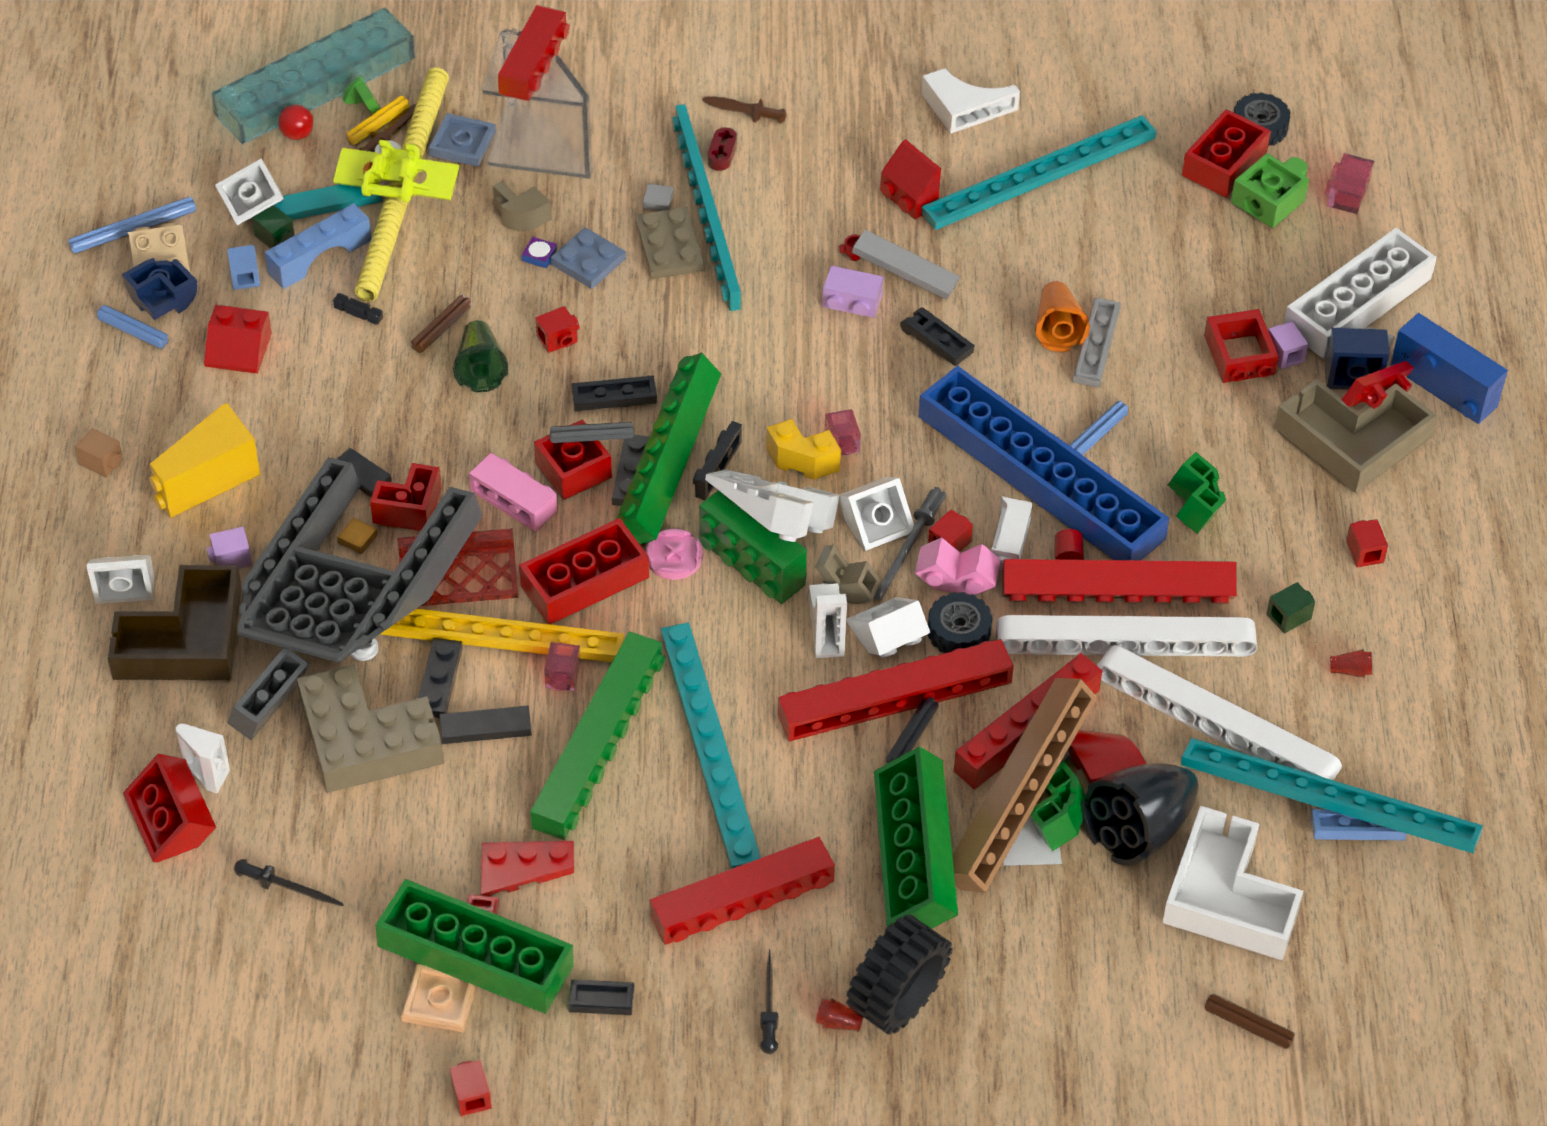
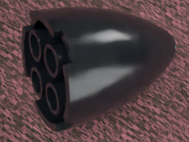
[1081,763,1199,866]

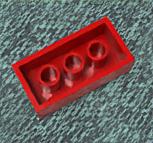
[519,518,649,625]

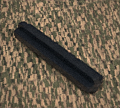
[886,697,939,763]

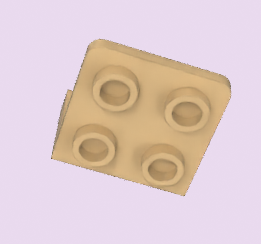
[128,223,190,272]

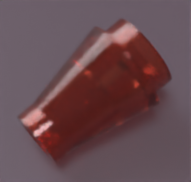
[1330,649,1373,678]
[815,998,863,1032]

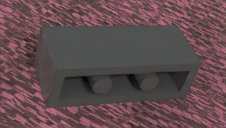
[227,648,309,740]

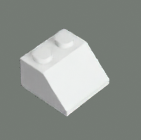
[215,159,284,225]
[839,476,914,551]
[87,555,154,604]
[846,597,930,658]

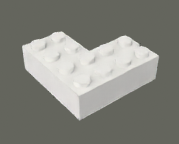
[1163,806,1303,961]

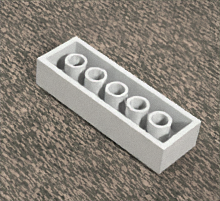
[1284,228,1437,359]

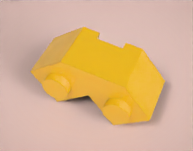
[766,419,841,480]

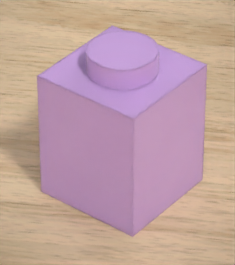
[1268,321,1308,370]
[206,527,252,569]

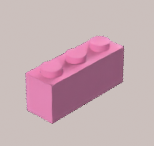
[469,453,557,532]

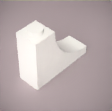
[921,68,1020,134]
[809,583,847,658]

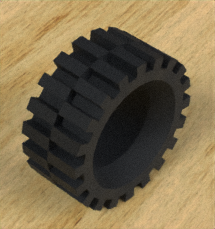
[846,914,953,1035]

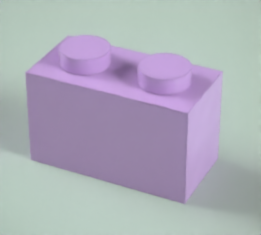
[822,266,883,318]

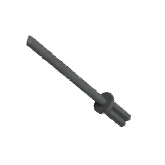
[874,487,946,600]

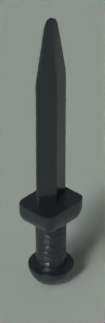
[234,859,344,906]
[760,949,779,1054]

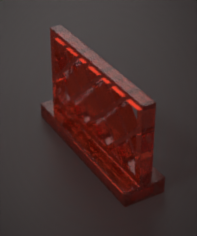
[397,528,519,606]

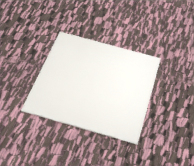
[1003,816,1062,866]

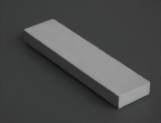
[852,230,960,300]
[1073,298,1121,388]

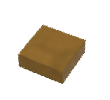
[337,517,378,554]

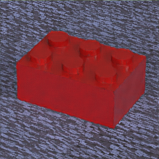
[1182,109,1271,198]

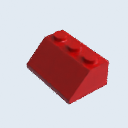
[123,753,217,863]

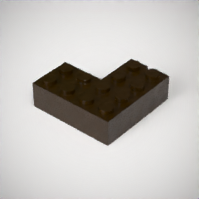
[108,565,242,680]

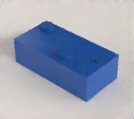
[1390,312,1508,424]

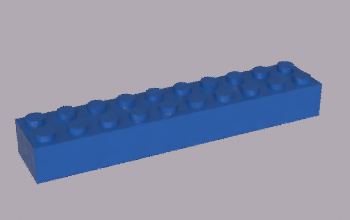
[918,365,1169,561]

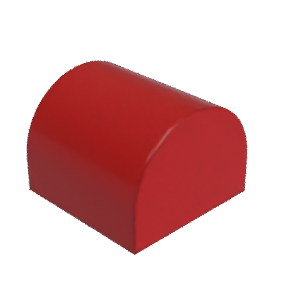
[1054,529,1084,560]

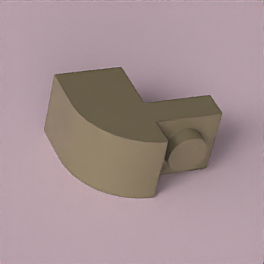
[492,182,552,231]
[815,544,881,604]

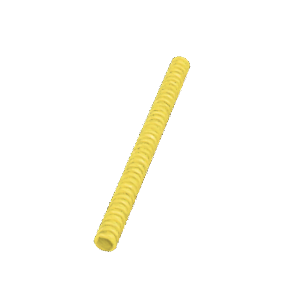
[354,67,449,302]

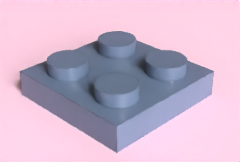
[429,113,496,167]
[550,227,626,289]

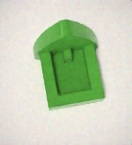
[342,77,381,114]

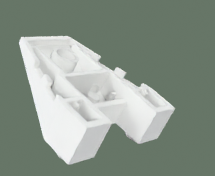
[705,470,840,542]

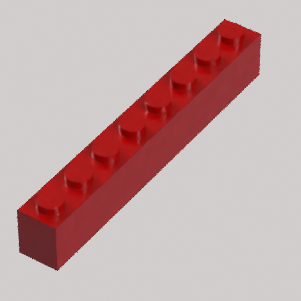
[1002,559,1237,604]
[778,639,1014,742]

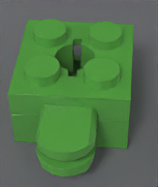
[1231,153,1309,229]

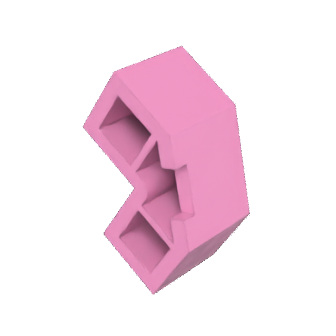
[915,537,1001,595]

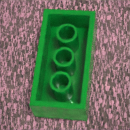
[699,490,807,604]

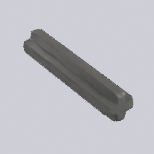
[550,422,634,443]

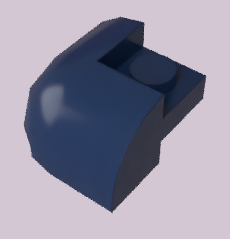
[121,258,197,320]

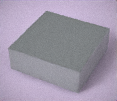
[643,184,674,211]

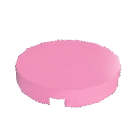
[645,529,703,580]

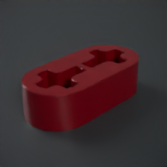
[708,127,737,171]

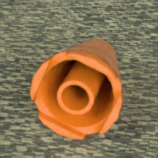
[1035,281,1090,352]

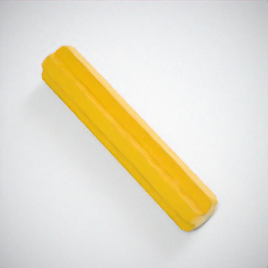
[346,95,409,145]

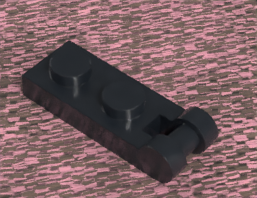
[900,307,974,366]

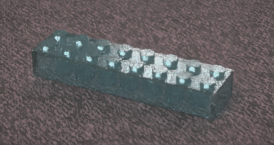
[211,7,415,145]

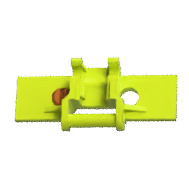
[333,140,459,202]

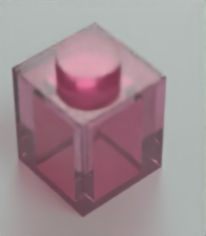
[825,409,861,455]
[544,642,581,691]

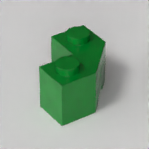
[1167,452,1226,534]
[1030,761,1086,851]

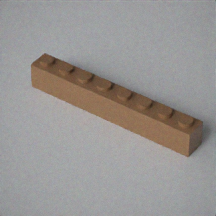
[952,678,1097,893]

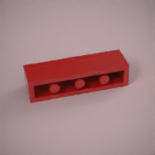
[498,5,570,101]

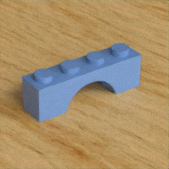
[265,203,372,289]

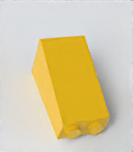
[149,402,260,518]

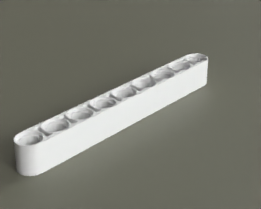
[996,615,1258,657]
[1097,645,1342,780]

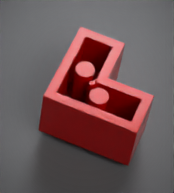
[370,463,442,531]

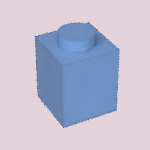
[227,245,260,290]

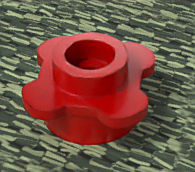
[839,234,861,261]

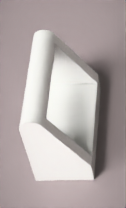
[176,724,230,793]

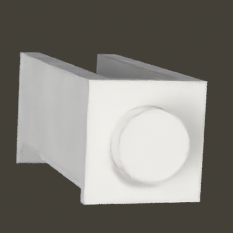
[991,497,1033,570]

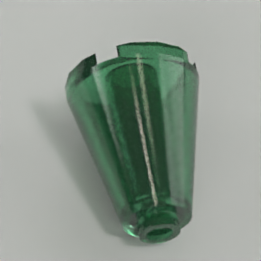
[453,320,508,392]

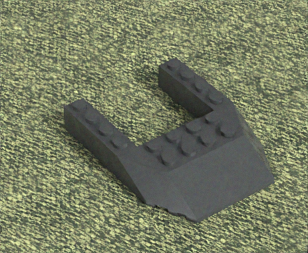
[238,457,483,662]

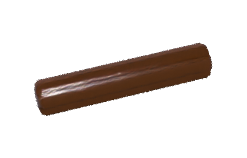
[411,295,471,353]
[1205,994,1295,1049]

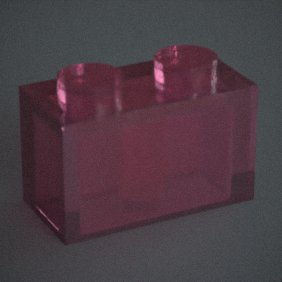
[1325,153,1374,214]

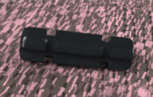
[333,293,383,325]

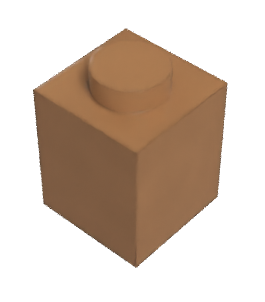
[75,428,123,477]

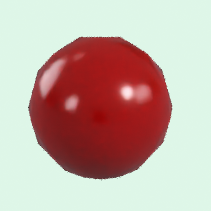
[278,104,314,140]

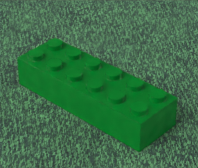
[873,746,958,929]
[375,879,574,1014]

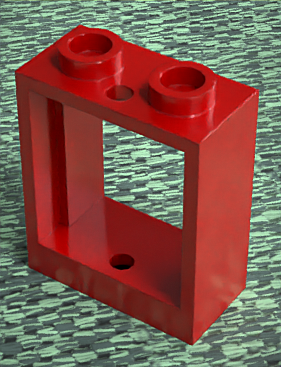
[1204,309,1279,383]

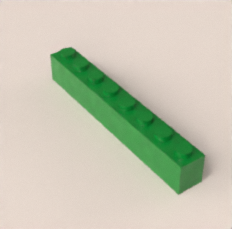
[617,353,721,544]
[530,631,665,840]

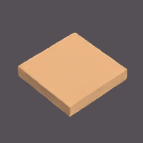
[401,964,476,1032]

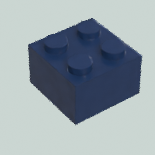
[1324,328,1390,390]

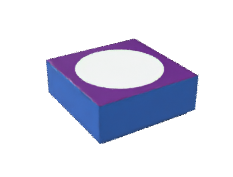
[522,237,557,268]

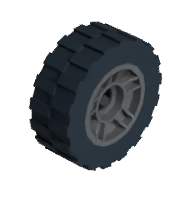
[1233,92,1291,146]
[928,592,993,653]

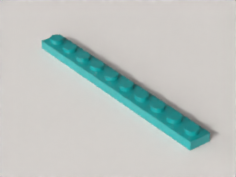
[671,104,741,311]
[922,115,1157,230]
[661,622,761,869]
[1181,738,1483,854]

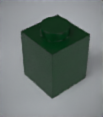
[251,205,295,249]
[1266,582,1315,634]

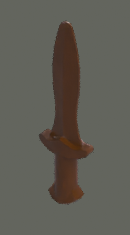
[702,97,787,123]
[359,104,416,152]

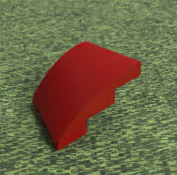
[1068,730,1147,784]

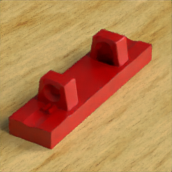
[1341,361,1414,409]

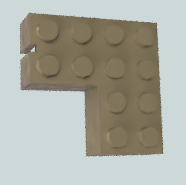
[1274,379,1437,493]
[297,664,444,793]

